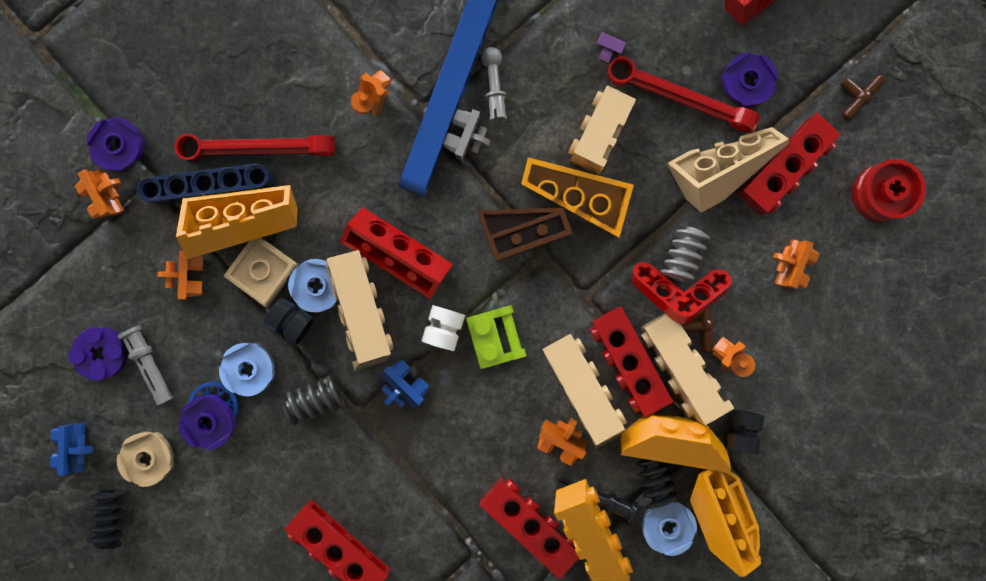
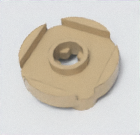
[117,432,174,487]

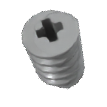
[660,225,711,284]

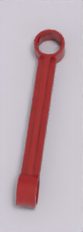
[607,56,760,133]
[174,134,335,163]

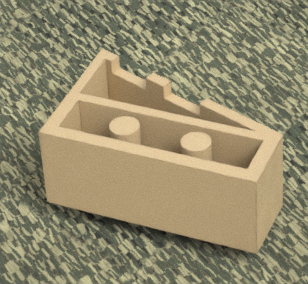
[568,85,636,175]

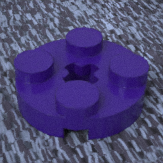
[721,53,777,108]
[87,117,145,172]
[68,327,128,381]
[179,394,236,450]

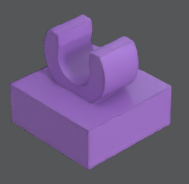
[597,32,626,63]

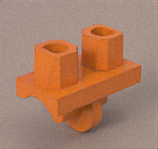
[351,70,392,117]
[75,169,124,219]
[772,239,819,289]
[157,250,203,299]
[713,337,755,377]
[537,418,588,466]

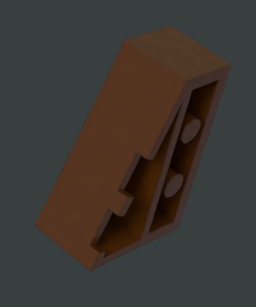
[477,208,573,263]

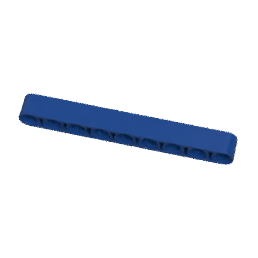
[399,0,499,197]

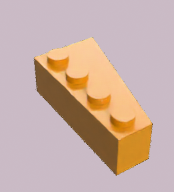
[176,185,298,259]

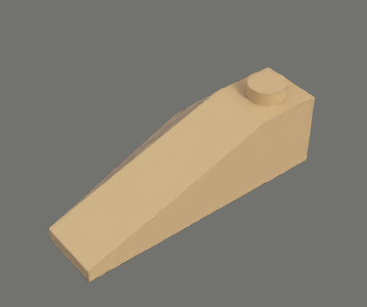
[668,127,789,213]

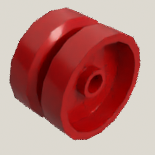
[852,159,926,222]

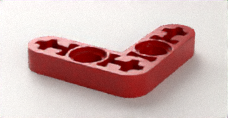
[631,262,732,324]

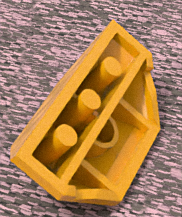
[620,412,731,473]
[690,469,761,577]

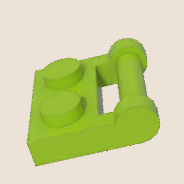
[466,305,527,369]

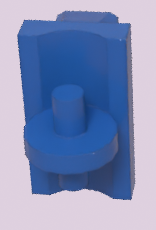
[381,360,429,409]
[50,423,94,476]

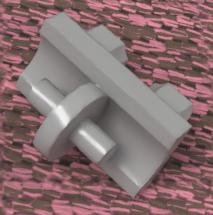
[443,109,491,161]

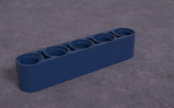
[137,164,275,205]

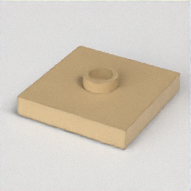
[224,237,299,308]

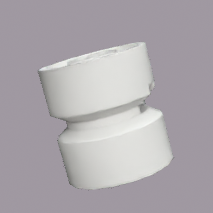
[421,305,465,351]

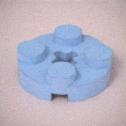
[288,259,339,312]
[219,343,275,396]
[642,500,697,556]

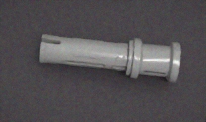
[118,325,173,406]

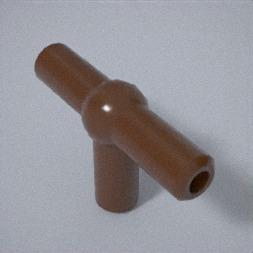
[840,74,885,120]
[681,299,714,352]

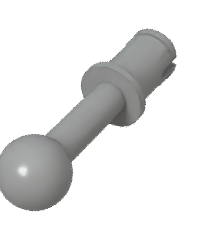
[481,47,507,123]

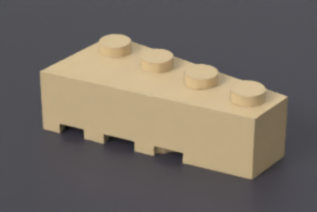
[326,250,393,371]
[640,313,734,425]
[542,334,627,449]

